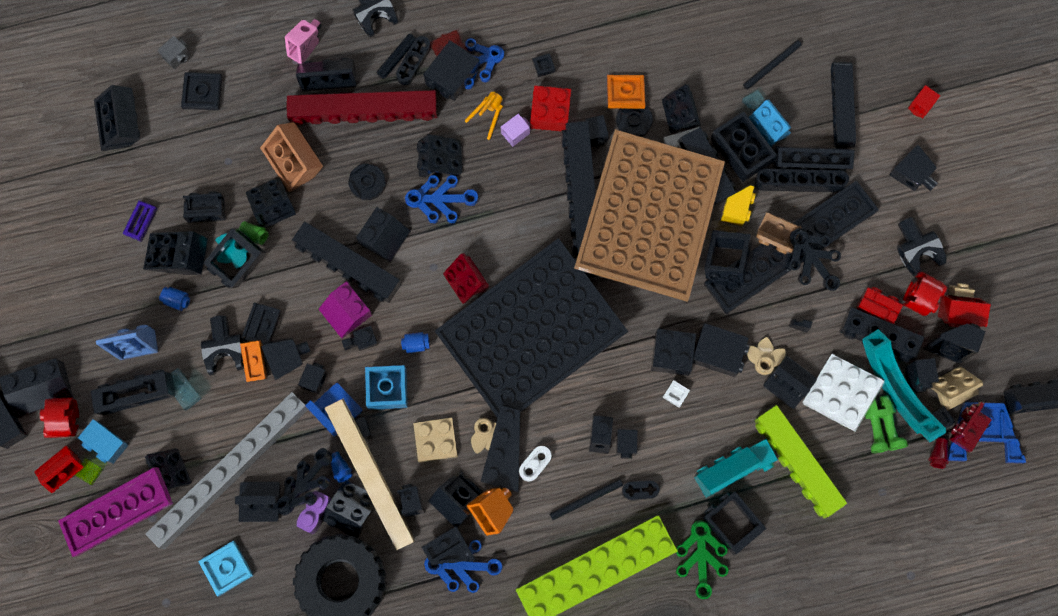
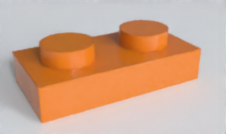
[240,340,267,382]

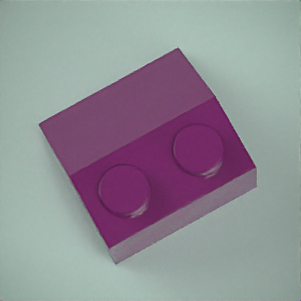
[319,281,372,339]

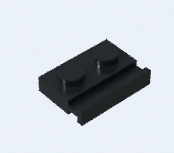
[241,302,281,343]

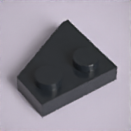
[421,526,475,565]

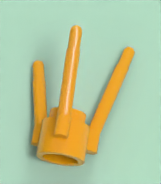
[465,92,503,140]

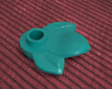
[215,234,248,269]

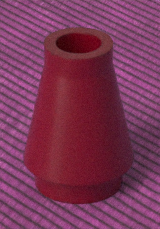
[928,438,949,469]

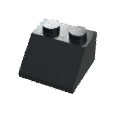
[356,207,411,263]
[428,470,483,528]

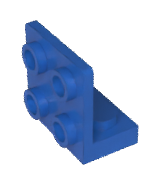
[305,383,363,437]

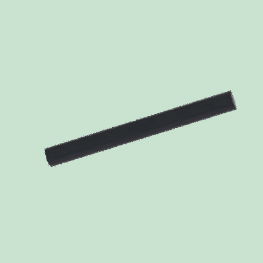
[743,40,802,90]
[549,479,623,521]

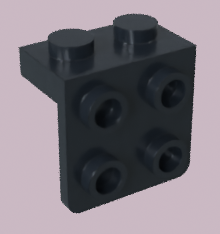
[417,134,462,178]
[323,481,374,538]

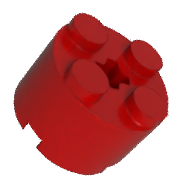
[902,272,947,316]
[40,398,79,438]

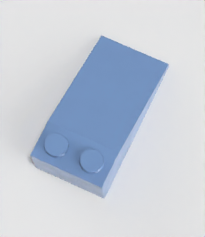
[96,325,158,360]

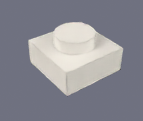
[663,380,690,407]

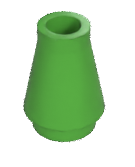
[239,221,268,245]

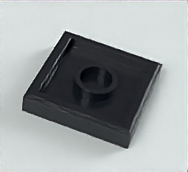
[181,72,223,110]

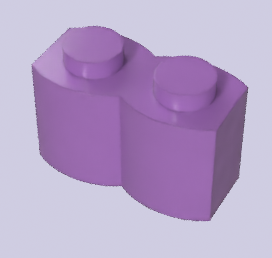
[297,490,332,534]

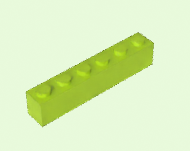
[755,405,847,518]

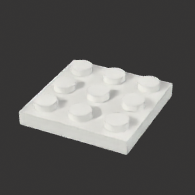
[803,354,884,432]

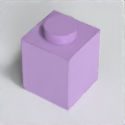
[501,114,530,147]

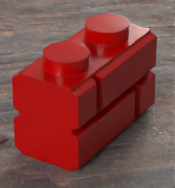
[855,287,903,324]
[34,446,84,493]

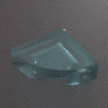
[742,90,765,110]

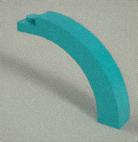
[862,329,946,442]

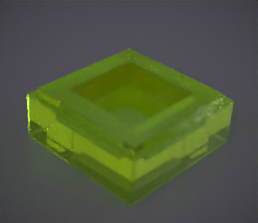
[75,458,103,485]

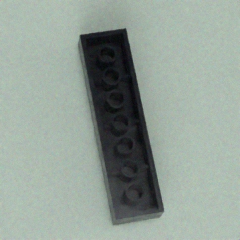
[561,121,601,278]

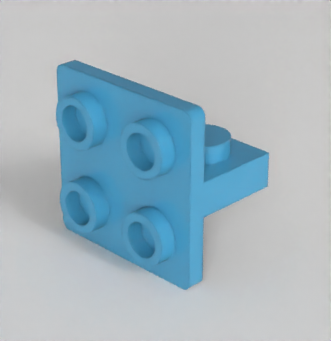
[749,100,791,147]

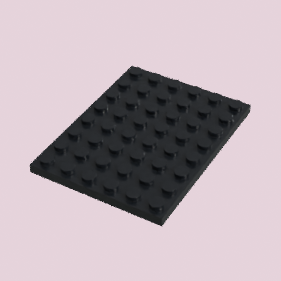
[435,238,628,418]

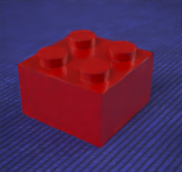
[530,86,571,131]
[938,294,991,327]

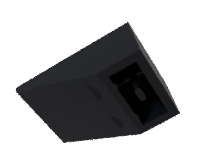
[143,231,208,275]

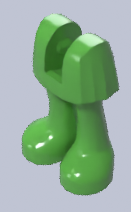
[865,395,908,453]

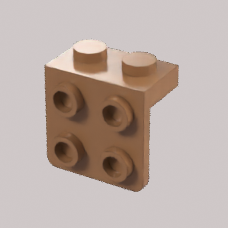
[756,212,802,254]

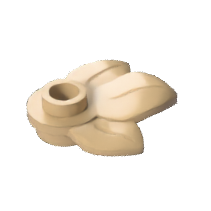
[747,337,786,375]
[471,418,496,454]

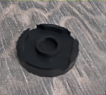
[616,105,653,137]
[348,163,386,200]

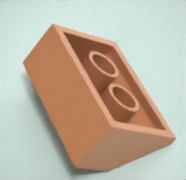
[260,122,323,192]

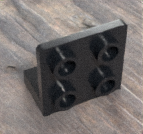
[246,177,296,228]

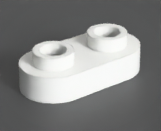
[519,446,551,482]

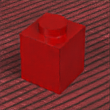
[908,85,940,119]

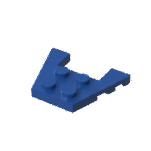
[948,402,1026,463]

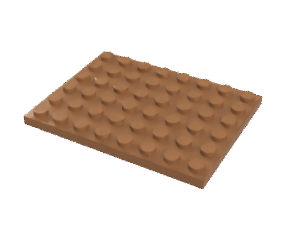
[574,130,725,302]

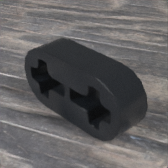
[622,480,660,501]

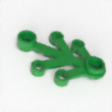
[676,520,729,600]

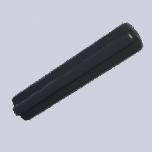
[376,33,416,79]

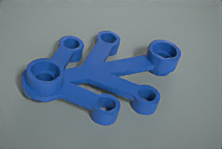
[465,38,504,89]
[405,175,478,224]
[424,540,502,593]

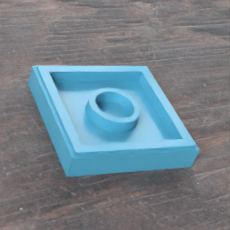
[198,541,254,596]

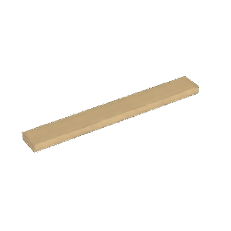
[325,398,415,550]

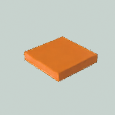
[607,75,645,109]

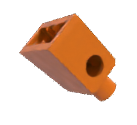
[467,488,513,536]

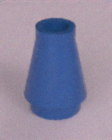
[331,452,352,482]

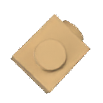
[948,283,975,298]

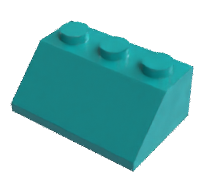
[694,446,763,498]

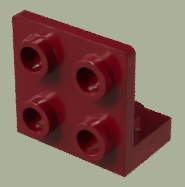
[949,401,992,453]

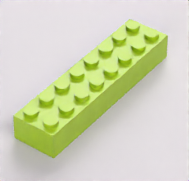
[516,515,678,616]

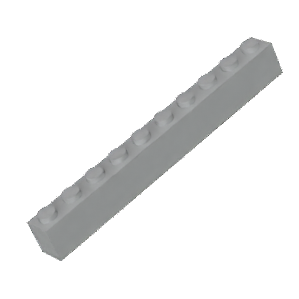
[146,392,309,550]

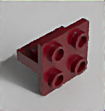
[443,253,490,304]

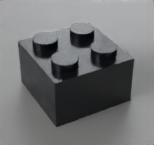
[651,329,696,376]

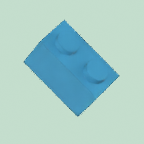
[78,419,129,464]

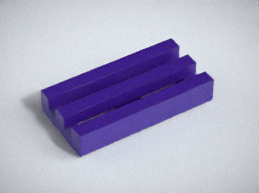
[122,200,157,242]

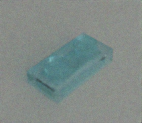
[171,368,202,411]

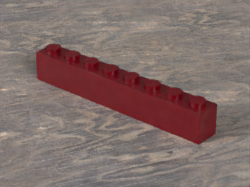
[287,90,437,125]

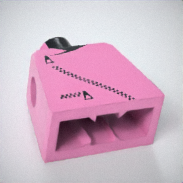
[285,19,322,64]

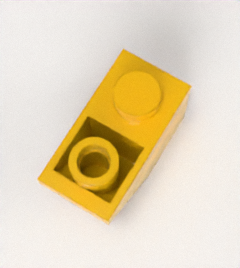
[720,185,756,226]

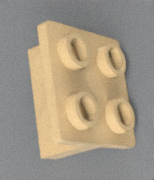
[931,367,983,411]

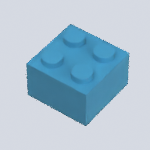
[365,365,408,410]

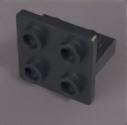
[662,84,701,133]
[763,356,817,409]
[145,448,192,494]
[235,482,280,522]

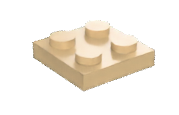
[413,418,458,463]

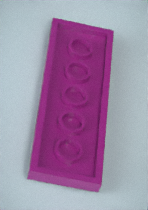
[58,467,173,557]

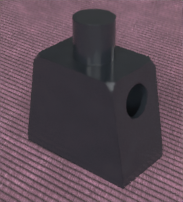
[889,145,938,191]
[261,337,311,380]
[589,415,613,454]

